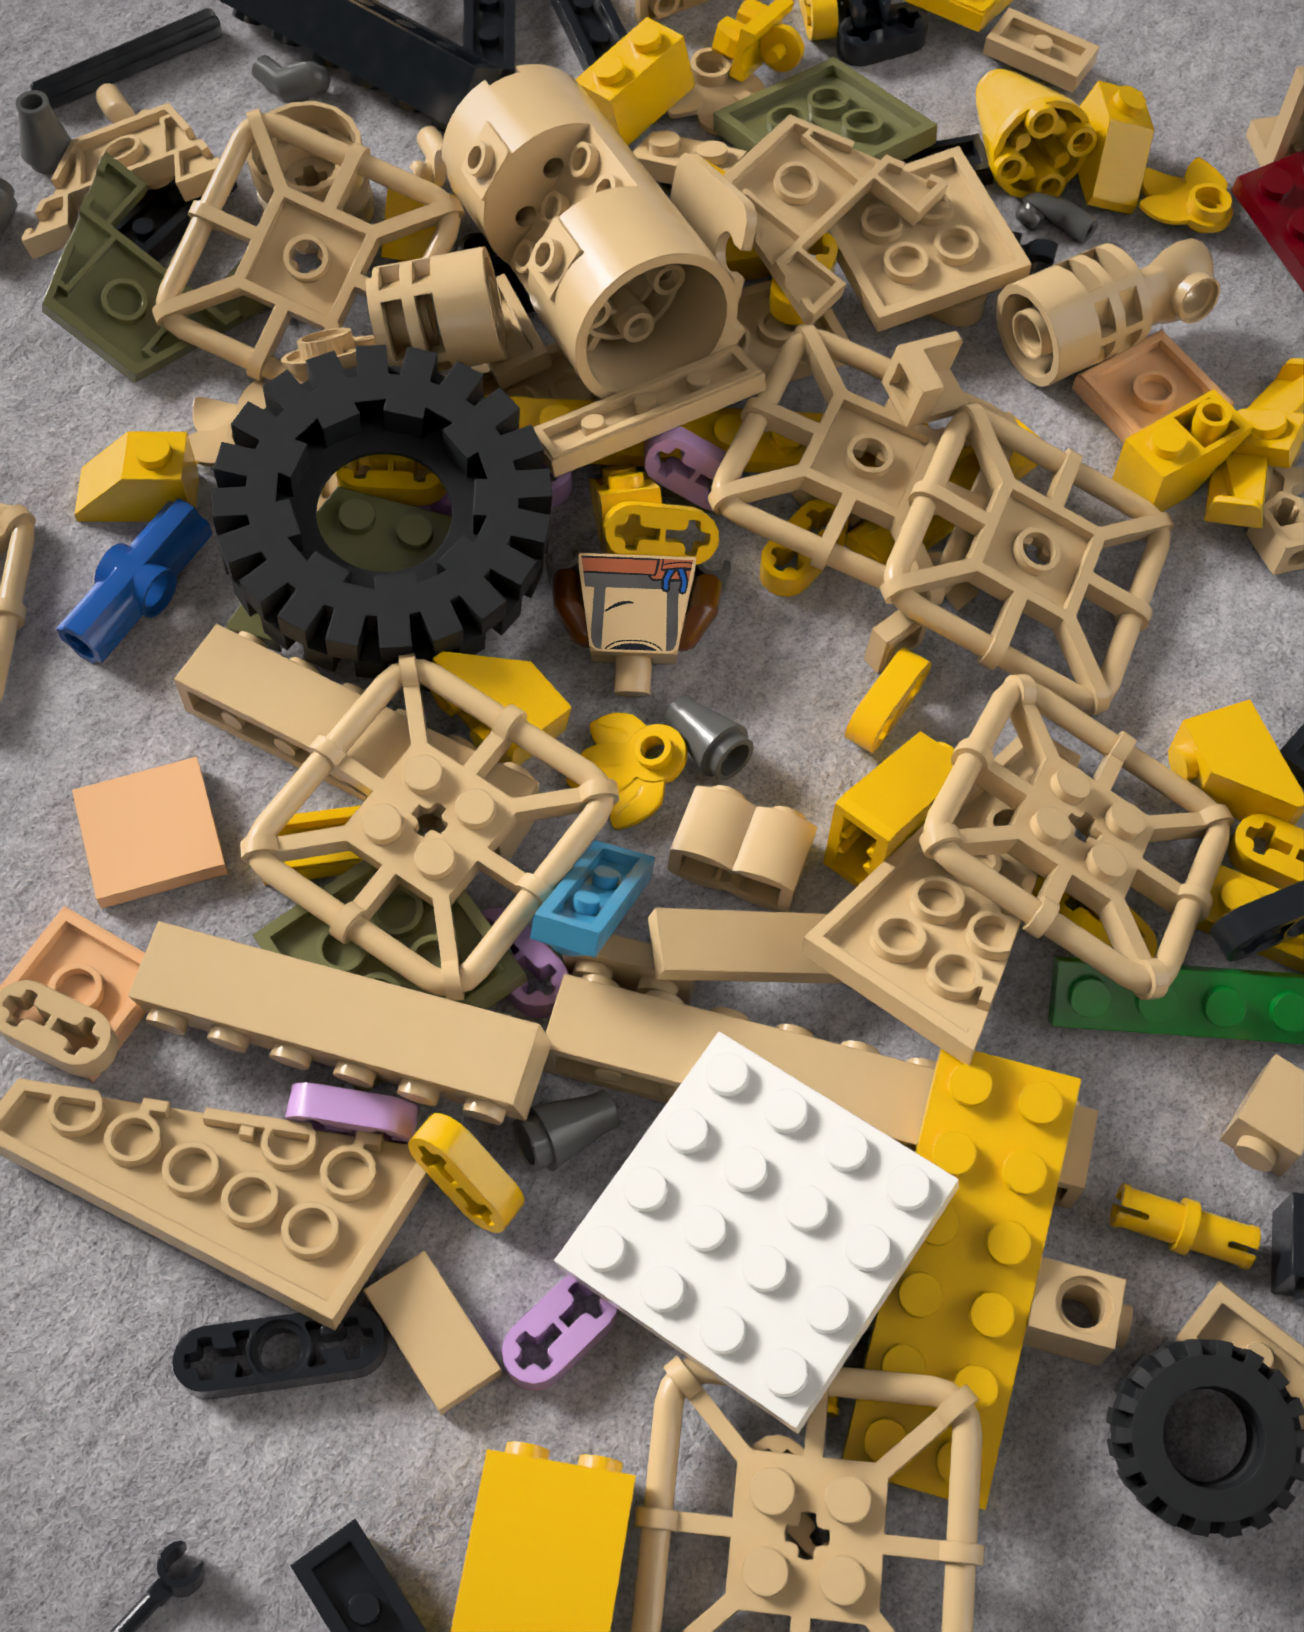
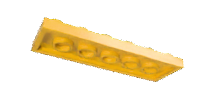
[841,1048,1082,1510]

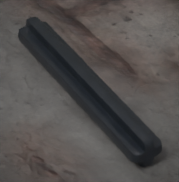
[30,8,223,110]

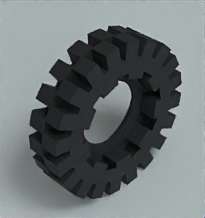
[211,345,552,678]

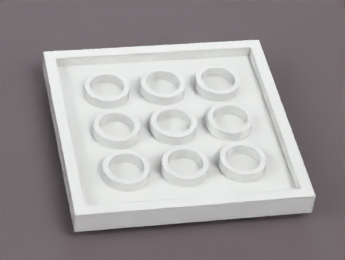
[554,1031,959,1434]

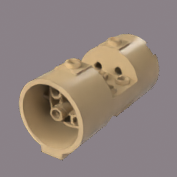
[442,64,746,399]

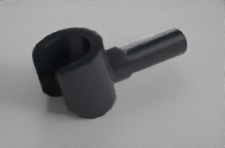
[110,1541,205,1632]

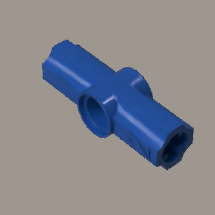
[56,498,213,664]

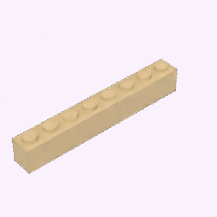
[543,974,1099,1209]

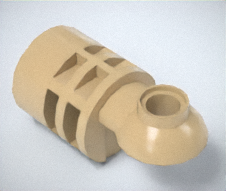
[996,238,1220,387]
[281,246,508,382]

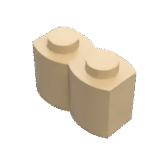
[667,785,817,912]

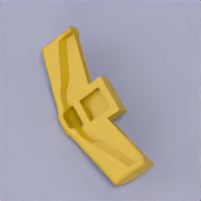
[1204,358,1304,529]

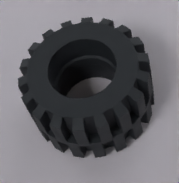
[1106,1339,1304,1538]

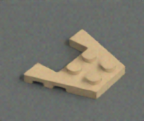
[22,103,220,259]
[723,114,949,325]

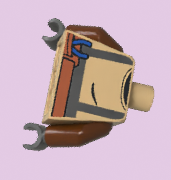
[545,550,731,697]

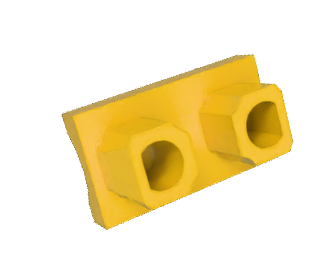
[712,0,804,82]

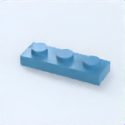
[530,840,655,958]

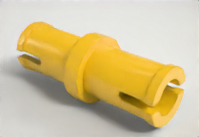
[1109,1183,1261,1270]

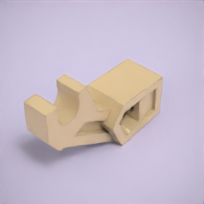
[1246,447,1304,575]

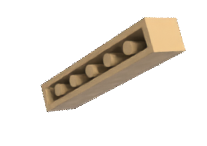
[174,624,540,862]
[128,921,552,1125]

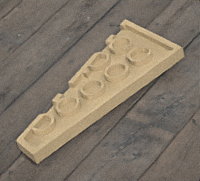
[801,736,1081,1066]
[0,1078,431,1331]

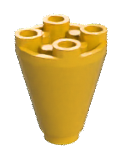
[976,69,1097,198]

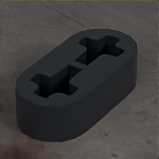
[836,2,930,67]

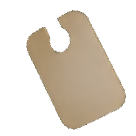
[670,153,757,303]

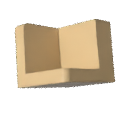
[882,331,969,428]

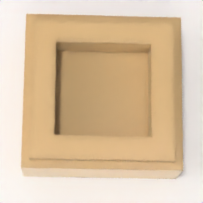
[864,609,927,674]

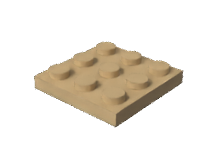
[827,146,1032,333]

